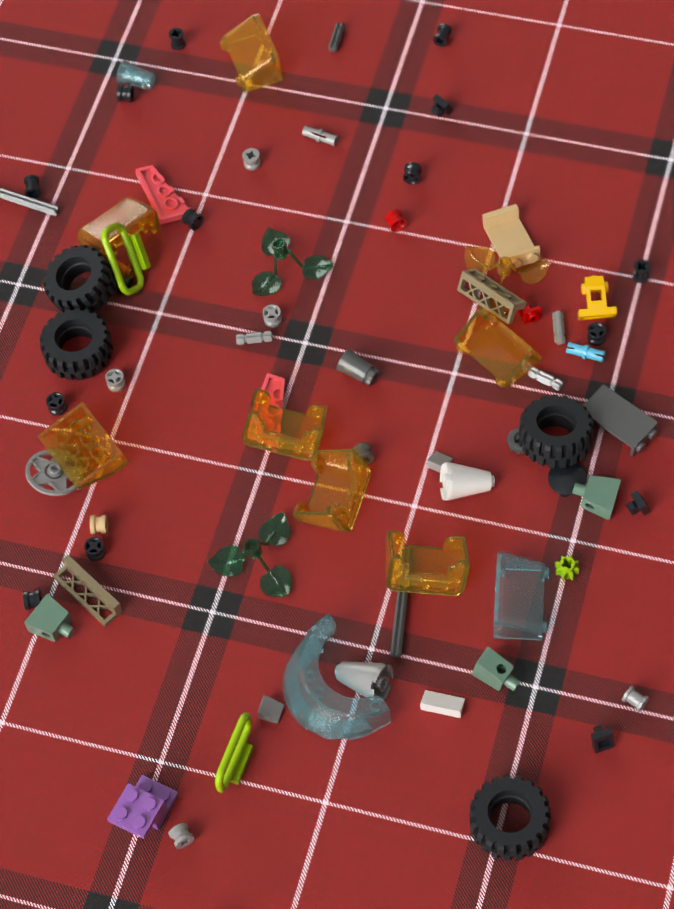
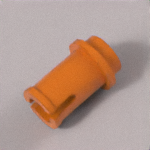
[117,260,135,277]

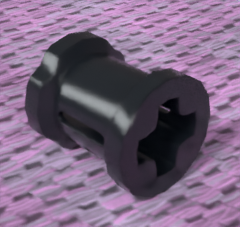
[433,24,452,47]
[169,28,186,51]
[24,175,41,198]
[633,259,650,283]

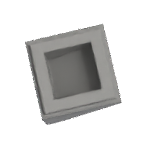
[427,451,453,473]
[258,695,284,724]

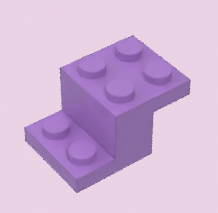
[107,775,179,840]

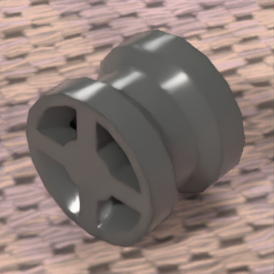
[352,443,374,466]

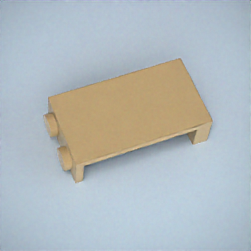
[482,204,541,271]

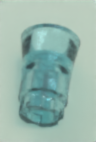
[116,60,156,90]

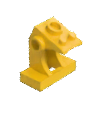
[578,275,617,321]

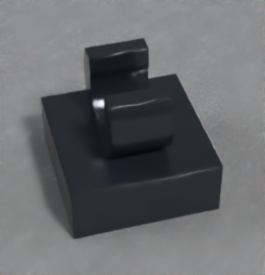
[431,94,453,118]
[626,490,651,516]
[590,725,615,754]

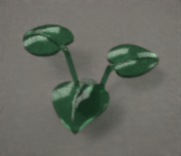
[252,227,333,296]
[208,512,292,597]

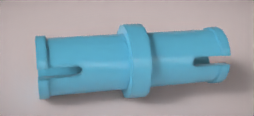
[566,342,606,363]

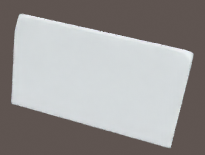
[420,690,465,718]

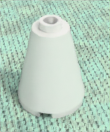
[440,462,495,501]

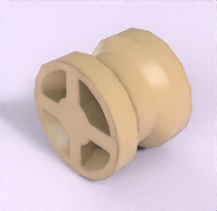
[90,515,108,534]

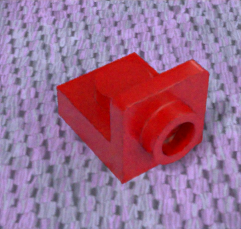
[517,295,542,324]

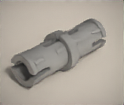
[302,125,339,146]

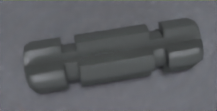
[328,23,345,52]

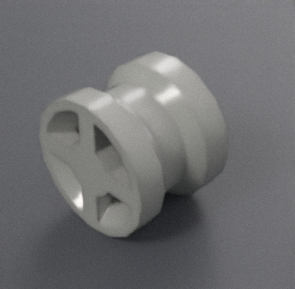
[242,148,261,171]
[263,304,282,328]
[105,369,126,392]
[168,823,195,849]

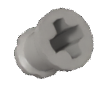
[622,685,649,712]

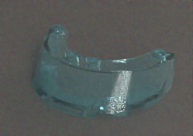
[282,613,391,740]

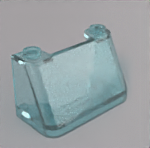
[493,552,549,641]

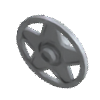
[25,449,83,496]

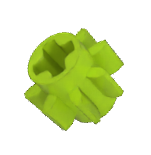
[555,555,579,581]

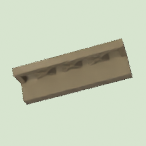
[457,268,527,324]
[53,555,123,627]

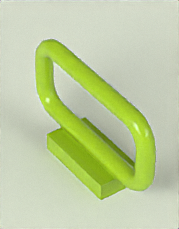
[101,223,151,296]
[215,712,254,793]

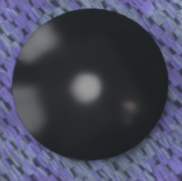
[548,463,587,497]

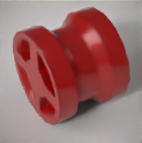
[385,209,407,232]

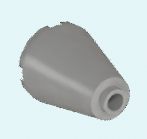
[334,661,394,704]

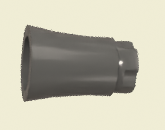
[336,348,380,386]

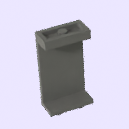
[584,384,658,457]

